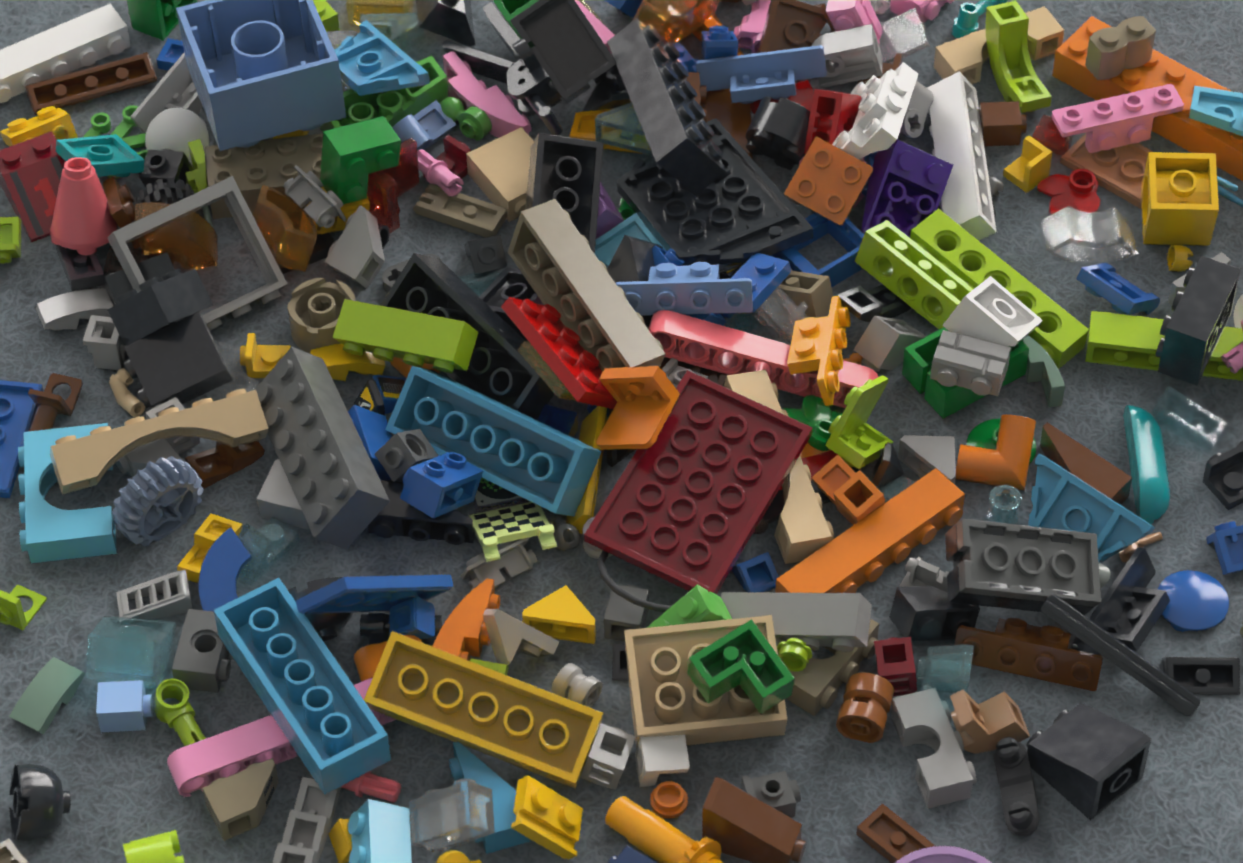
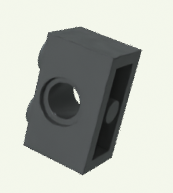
[172,609,231,693]

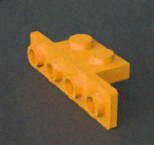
[787,296,851,406]

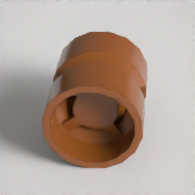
[836,673,894,743]

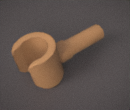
[1118,532,1163,563]

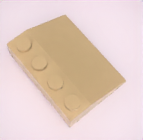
[624,615,787,749]

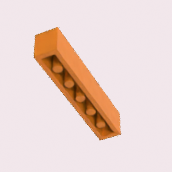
[775,468,965,593]

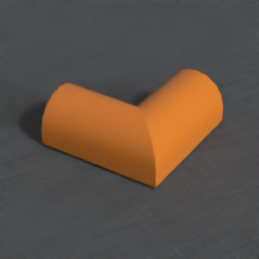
[955,414,1036,491]

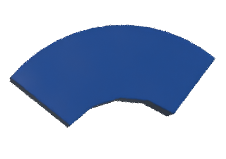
[199,527,252,612]

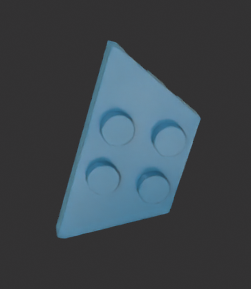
[334,20,430,96]
[1028,454,1155,563]

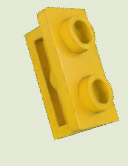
[0,106,78,147]

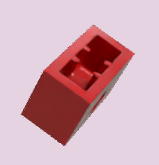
[804,89,861,154]

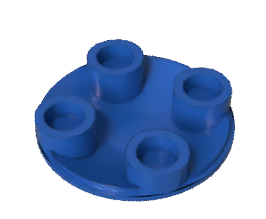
[1158,570,1229,632]

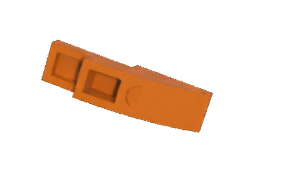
[432,578,500,661]

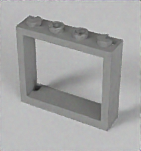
[108,176,287,331]

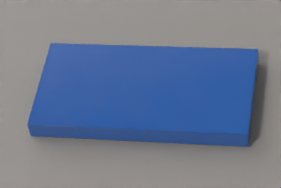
[0,380,43,498]
[296,574,454,614]

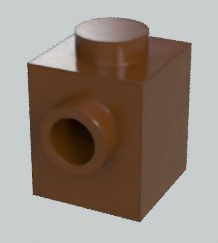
[979,101,1027,146]

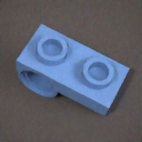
[393,100,456,155]

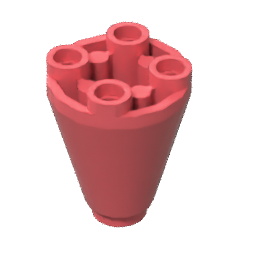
[50,157,118,255]

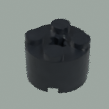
[745,97,810,170]

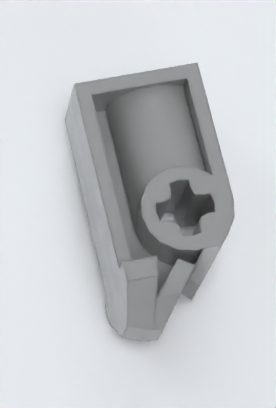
[801,24,883,90]

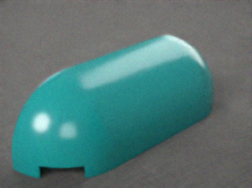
[1123,405,1170,524]

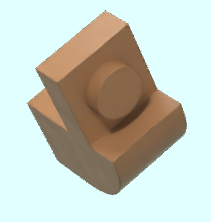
[950,689,1030,754]

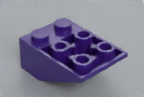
[861,139,953,238]

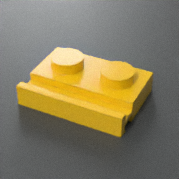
[511,775,583,859]

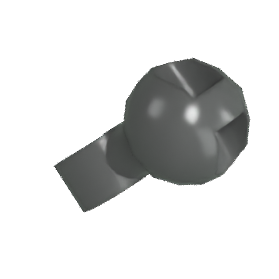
[542,508,581,551]

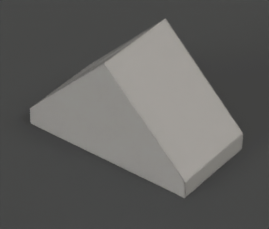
[898,435,956,484]
[256,459,310,529]

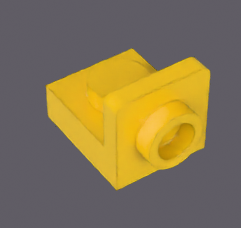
[240,333,291,378]

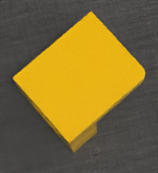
[1003,136,1052,193]

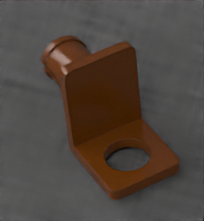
[28,373,83,432]

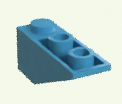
[449,741,530,854]

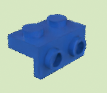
[723,253,791,318]

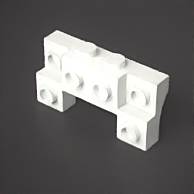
[832,62,918,160]

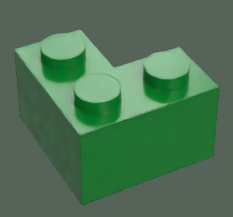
[127,0,197,41]
[320,116,401,205]
[687,619,795,714]

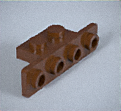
[952,618,1103,691]

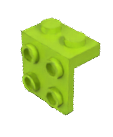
[825,375,894,469]

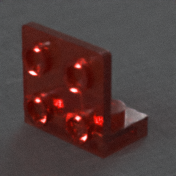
[367,138,420,233]

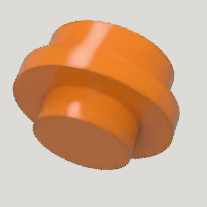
[650,781,688,818]

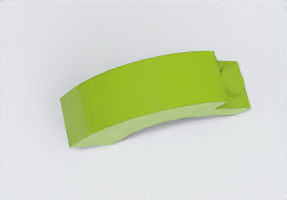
[986,1,1052,113]

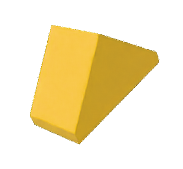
[522,585,596,644]

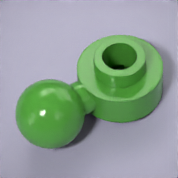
[440,97,492,140]

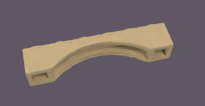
[724,370,834,564]
[50,389,268,495]

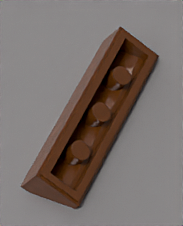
[25,52,158,115]

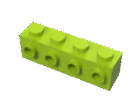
[333,299,478,373]

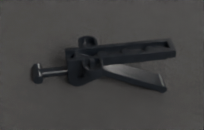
[442,2,563,136]

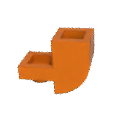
[812,455,885,525]

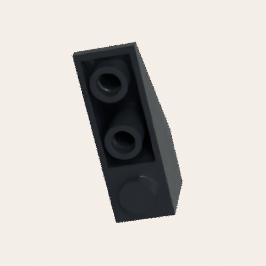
[368,480,474,545]

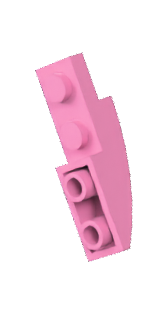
[443,51,532,138]

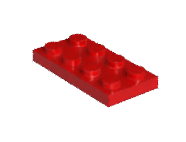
[501,297,617,409]

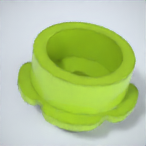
[777,638,812,672]

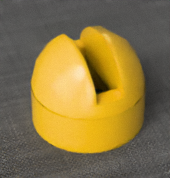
[1167,244,1193,272]

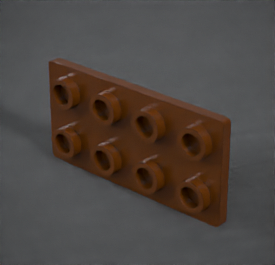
[686,72,753,159]

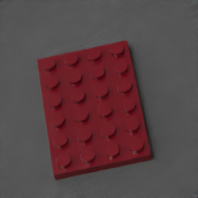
[584,370,813,594]

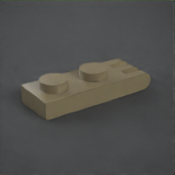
[413,184,507,238]

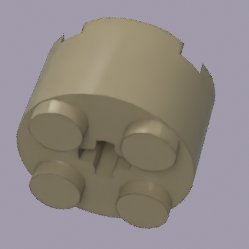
[288,278,356,354]

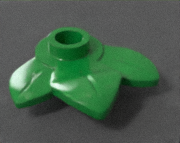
[783,395,843,451]

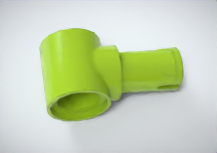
[154,678,207,747]

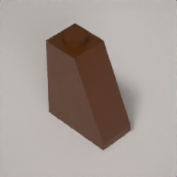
[702,777,806,863]

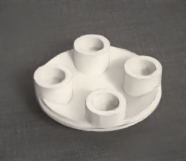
[145,108,209,167]

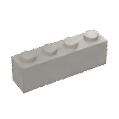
[721,592,872,652]

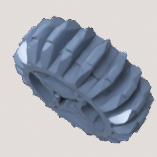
[112,456,204,547]

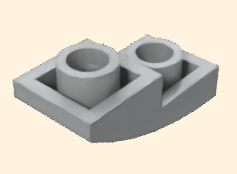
[36,288,114,331]

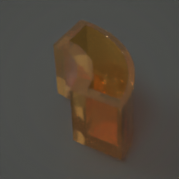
[633,0,721,44]
[252,185,317,272]
[135,202,218,269]

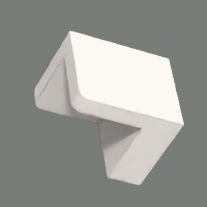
[635,735,690,787]

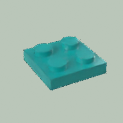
[56,134,145,179]

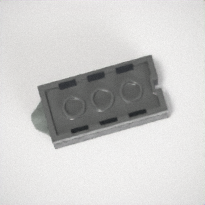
[945,518,1111,615]

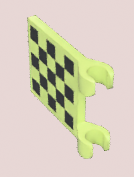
[469,502,557,562]

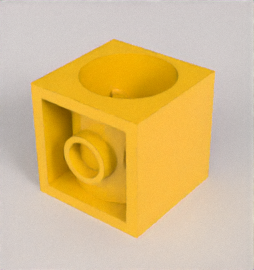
[1141,152,1219,245]

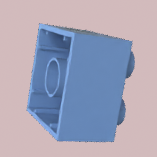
[176,0,346,151]

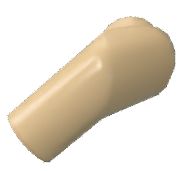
[109,368,145,417]

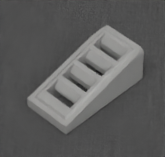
[116,570,192,625]

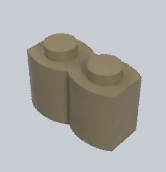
[1085,16,1156,80]

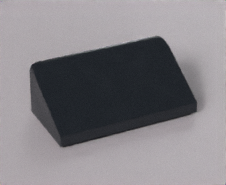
[1162,657,1240,695]

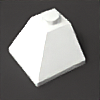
[943,276,1043,346]

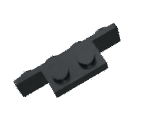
[1071,547,1170,655]

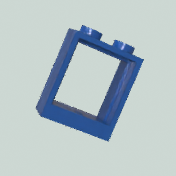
[771,212,864,287]

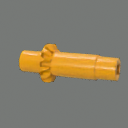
[605,796,724,863]

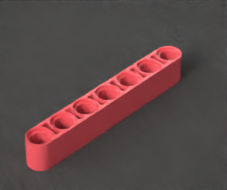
[648,310,879,408]

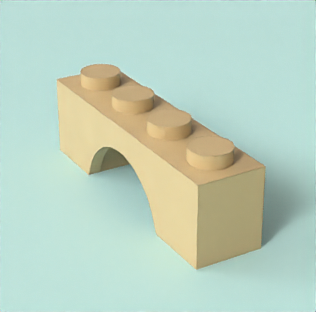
[934,6,1064,84]

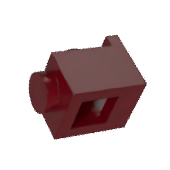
[874,637,917,696]

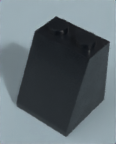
[1026,702,1151,821]

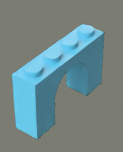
[18,423,117,563]

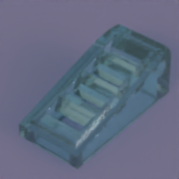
[1150,386,1227,450]

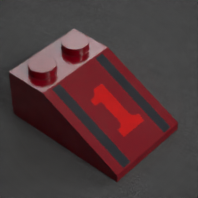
[0,131,66,243]

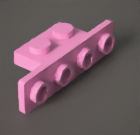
[1051,84,1184,153]

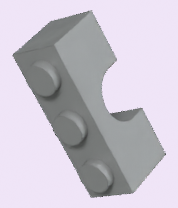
[891,688,976,808]

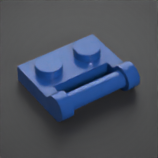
[1076,263,1160,315]

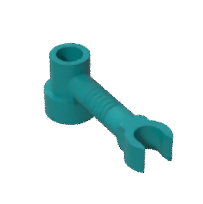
[952,0,1008,39]

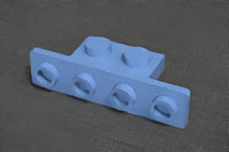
[696,45,827,104]
[616,262,753,315]

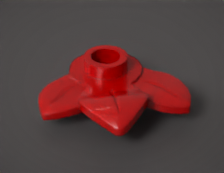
[1037,169,1100,218]

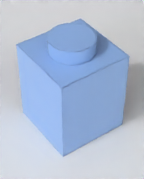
[96,680,153,732]

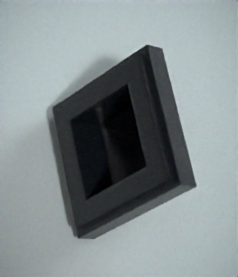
[871,442,904,488]

